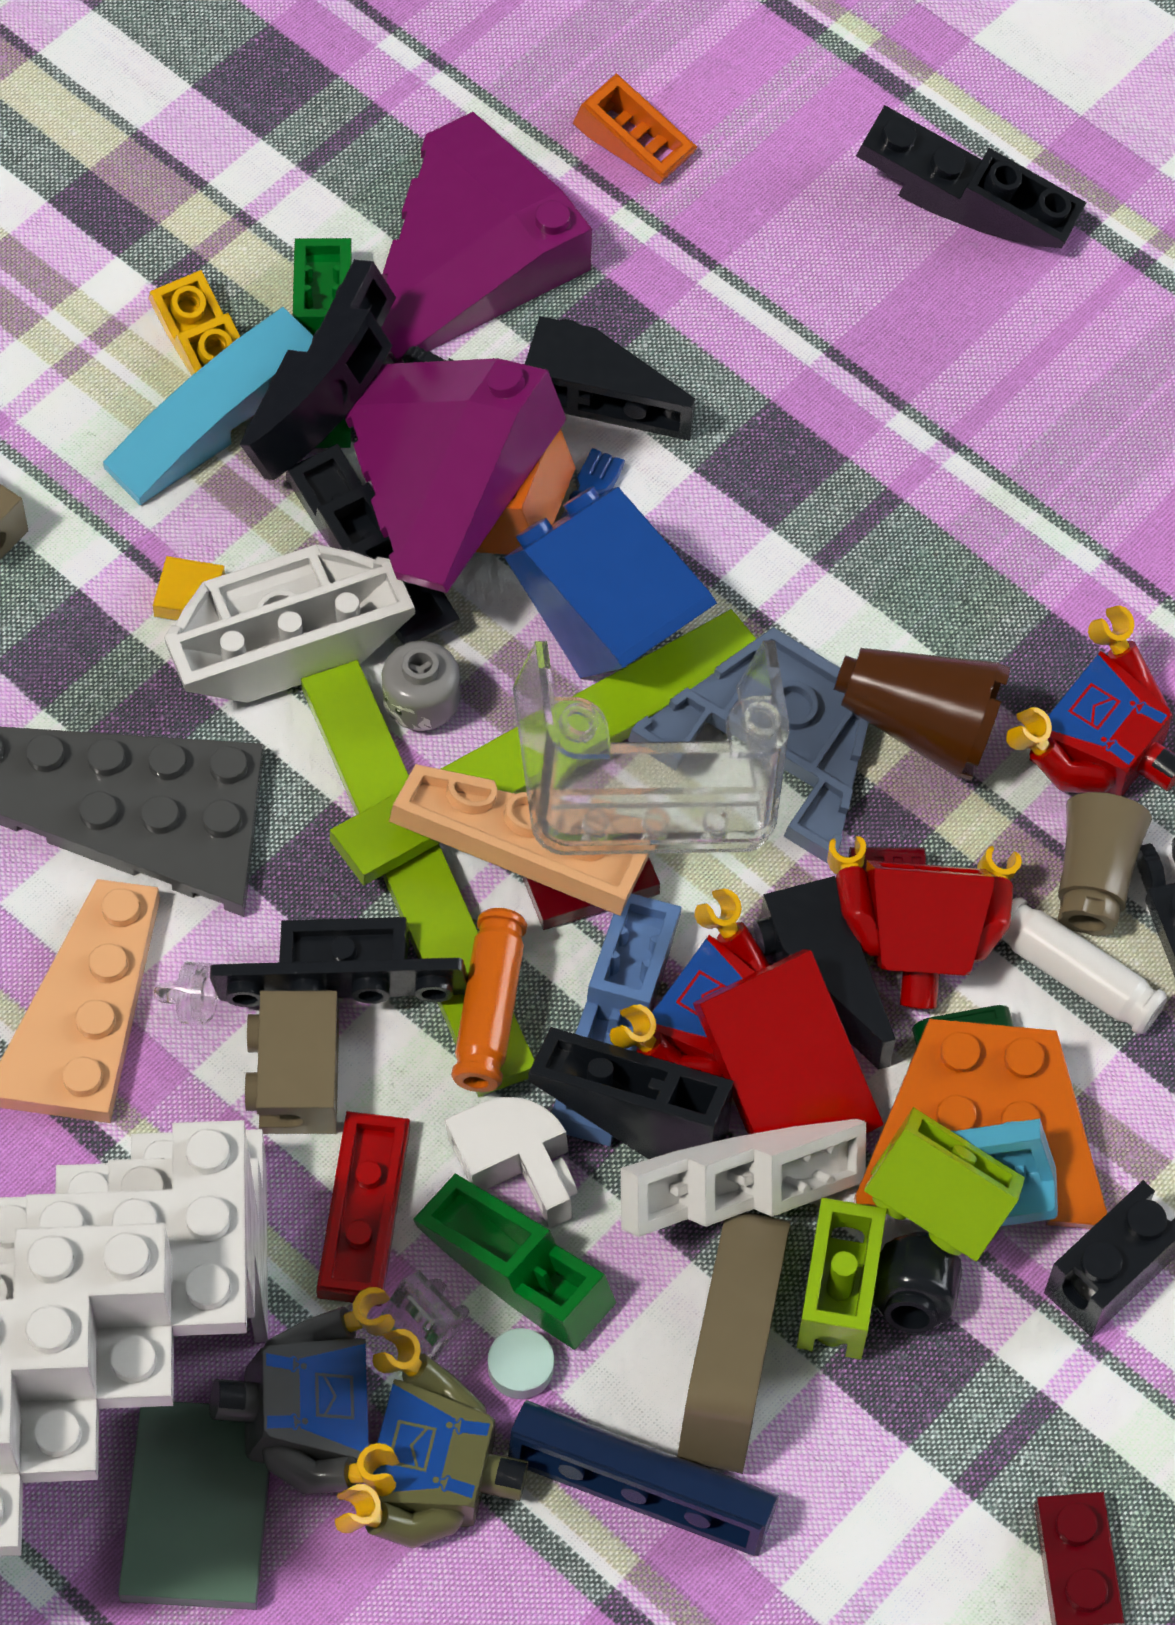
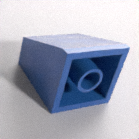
[504,486,717,679]

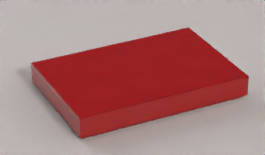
[693,949,884,1134]

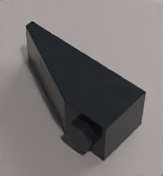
[525,316,695,441]
[753,876,896,1070]
[528,1027,734,1159]

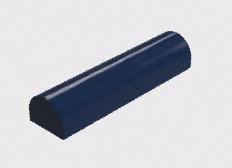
[508,1400,779,1556]

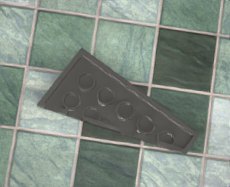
[0,726,264,917]

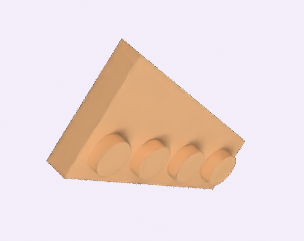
[389,764,666,916]
[0,879,160,1123]

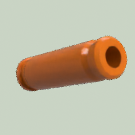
[451,908,527,1092]

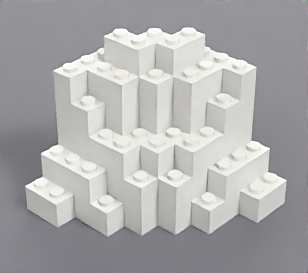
[0,1120,268,1556]

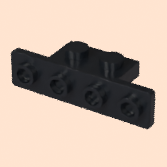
[210,917,468,1007]

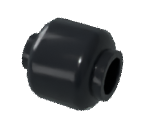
[873,1232,962,1333]

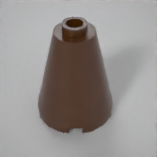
[833,648,1010,781]

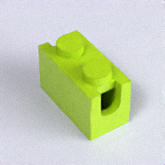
[864,1107,1025,1262]
[796,1197,887,1360]

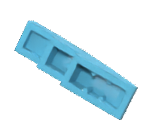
[103,307,313,505]

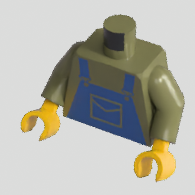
[335,1329,529,1548]

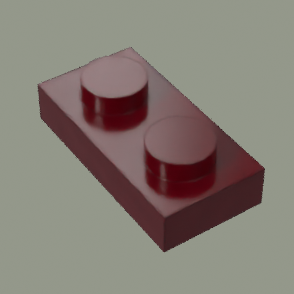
[1034,1492,1124,1625]

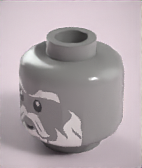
[381,640,461,731]

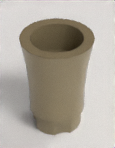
[1058,792,1152,936]

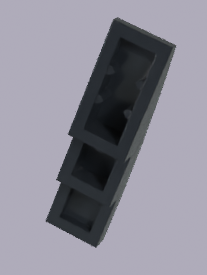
[286,444,460,645]

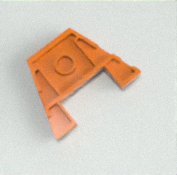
[853,1019,1107,1229]

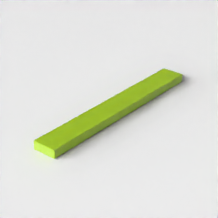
[329,609,756,886]
[301,659,534,1097]

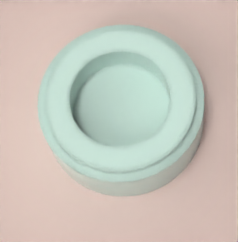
[488,1328,554,1399]

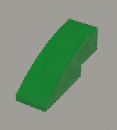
[413,1173,617,1350]

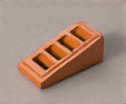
[573,73,697,184]

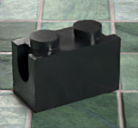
[1044,1180,1175,1338]

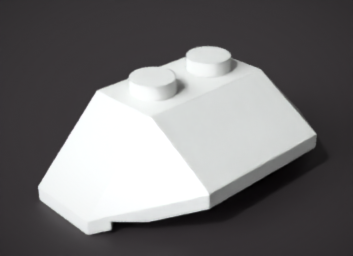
[164,544,415,703]

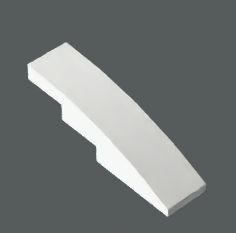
[620,1119,866,1237]

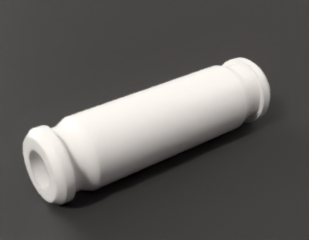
[999,897,1167,1034]

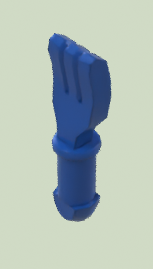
[556,448,625,522]

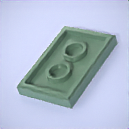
[118,1401,270,1610]

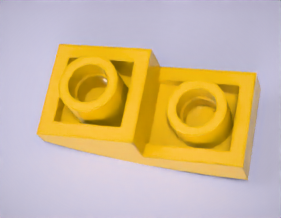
[148,270,240,375]

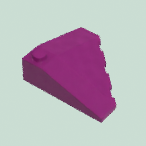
[381,112,592,363]
[345,358,567,593]

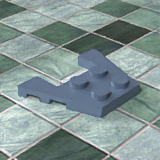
[628,627,869,864]

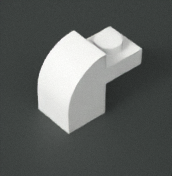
[444,1097,578,1229]

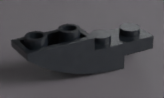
[856,105,1087,249]
[240,259,396,480]

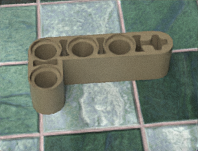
[677,1212,791,1474]

